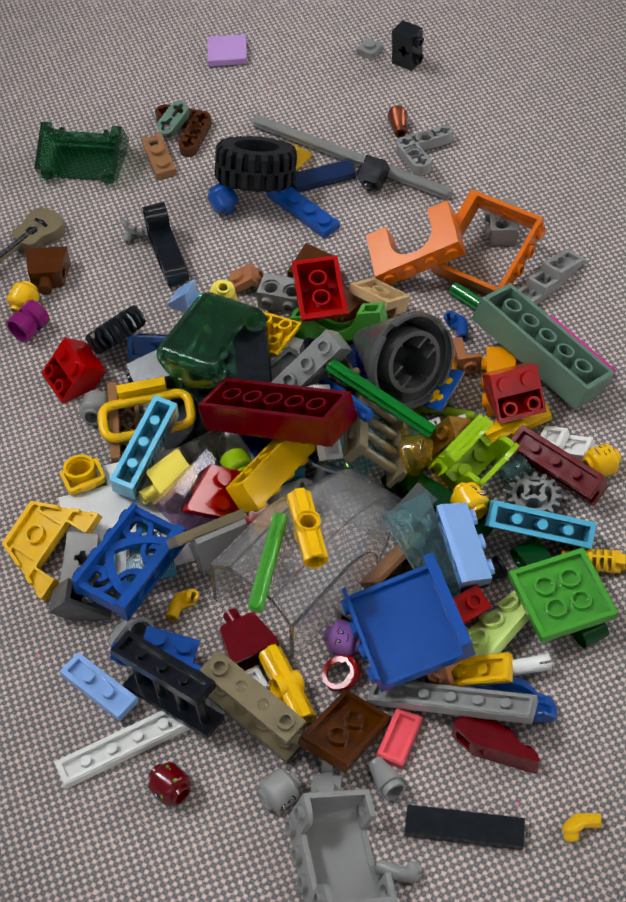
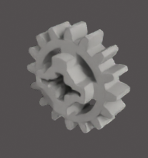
[505,471,562,513]

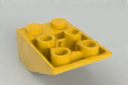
[230,306,302,358]

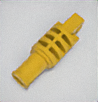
[560,548,626,574]

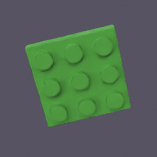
[508,548,618,643]

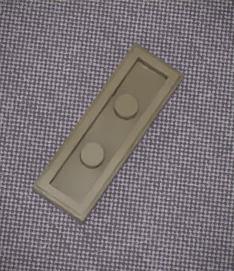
[166,508,247,550]

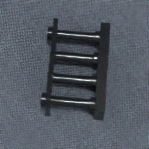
[110,630,225,739]

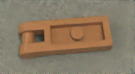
[141,132,177,180]

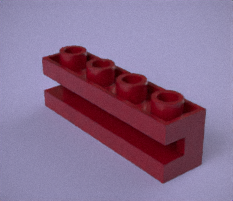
[511,424,609,507]

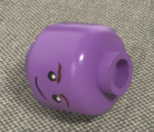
[323,619,362,657]

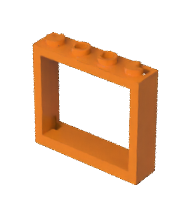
[431,189,546,295]

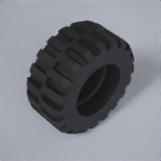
[214,136,297,192]

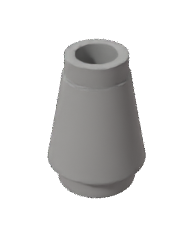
[368,757,406,801]

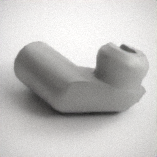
[376,859,422,883]

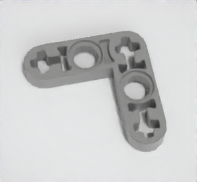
[396,126,454,176]

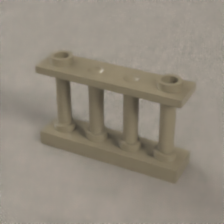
[343,388,407,488]
[199,650,306,764]

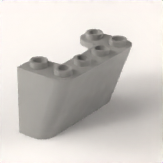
[285,789,398,902]

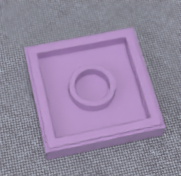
[208,34,247,67]

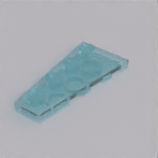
[382,491,461,598]

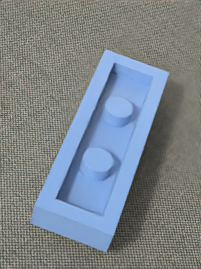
[59,652,139,722]

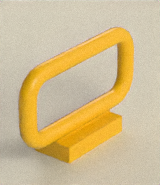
[97,376,196,443]

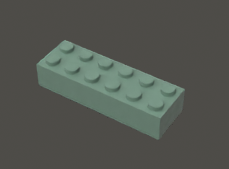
[472,283,615,410]

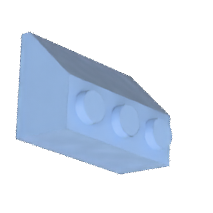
[436,502,495,592]

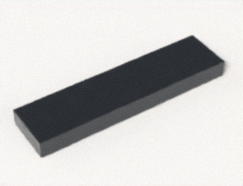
[404,804,525,850]

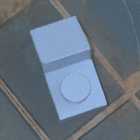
[168,279,207,316]

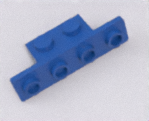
[110,626,203,671]

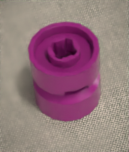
[6,300,50,343]

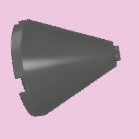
[353,311,454,409]

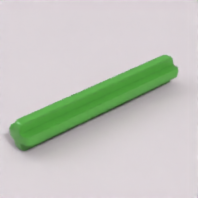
[248,512,288,613]

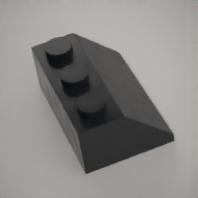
[212,322,272,386]

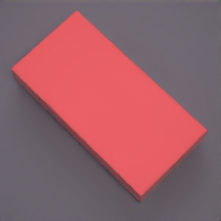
[376,708,423,769]

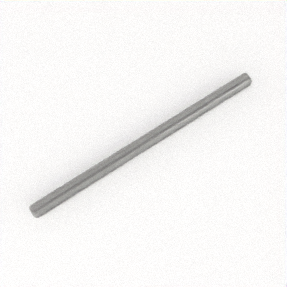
[253,115,453,200]

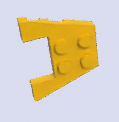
[2,501,103,602]

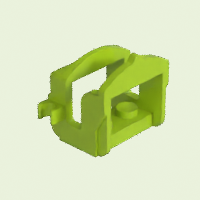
[428,414,520,491]

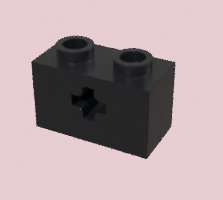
[392,20,424,71]

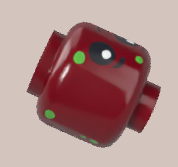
[148,762,191,806]

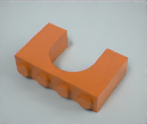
[366,200,466,286]

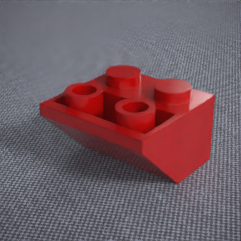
[41,337,106,403]
[482,362,547,424]

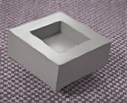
[356,38,383,61]

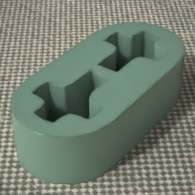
[157,101,190,138]

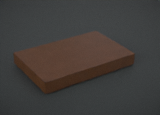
[298,689,392,773]

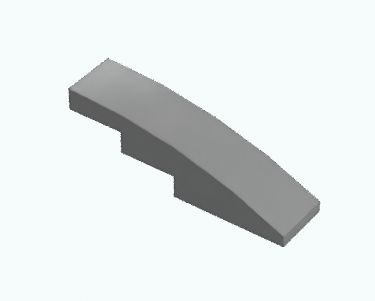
[518,249,585,305]

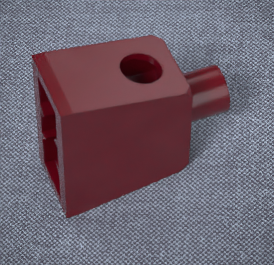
[219,608,279,671]

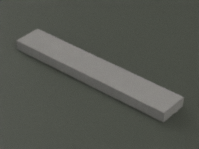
[367,681,538,724]

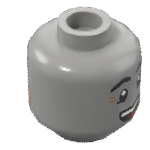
[257,768,301,813]

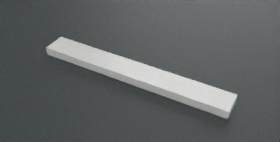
[54,665,270,789]

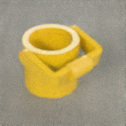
[59,454,106,496]

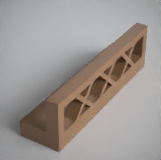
[107,382,141,463]

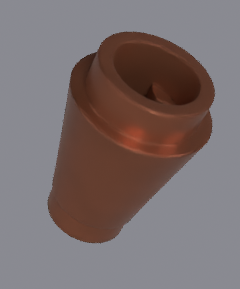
[387,105,408,137]

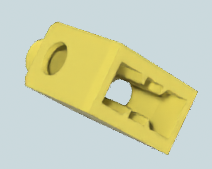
[138,448,200,509]

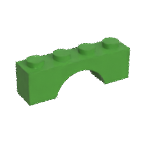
[289,302,388,342]

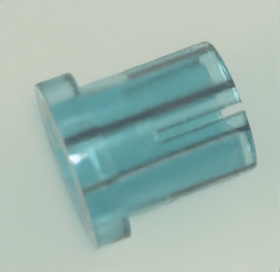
[499,454,533,485]

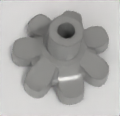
[119,219,145,242]

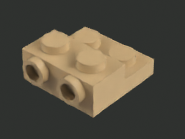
[348,277,411,317]

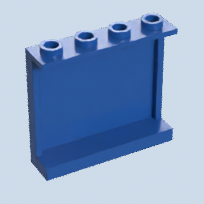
[340,552,476,693]

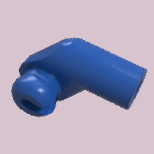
[444,311,469,341]

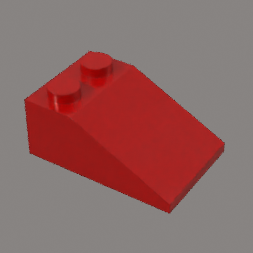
[291,255,348,322]

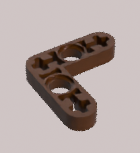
[155,104,212,157]

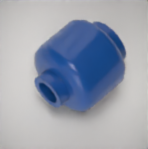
[207,183,239,215]

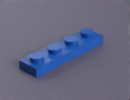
[266,187,340,239]

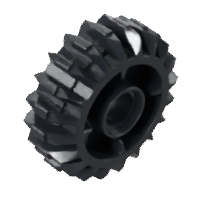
[85,305,146,354]

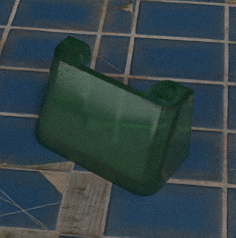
[34,122,129,184]
[156,292,268,389]

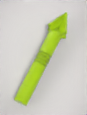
[414,405,475,420]

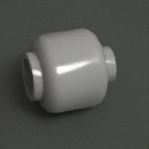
[79,390,109,426]

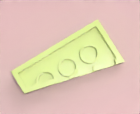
[466,590,529,656]

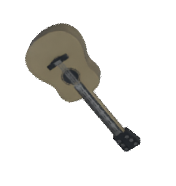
[0,208,65,263]

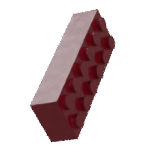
[198,378,358,447]

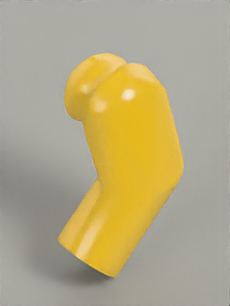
[165,588,199,622]
[562,813,601,842]

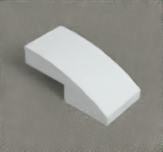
[540,426,595,461]

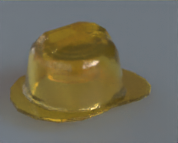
[400,426,434,477]

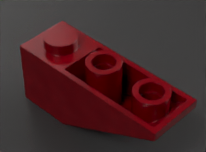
[452,716,540,774]

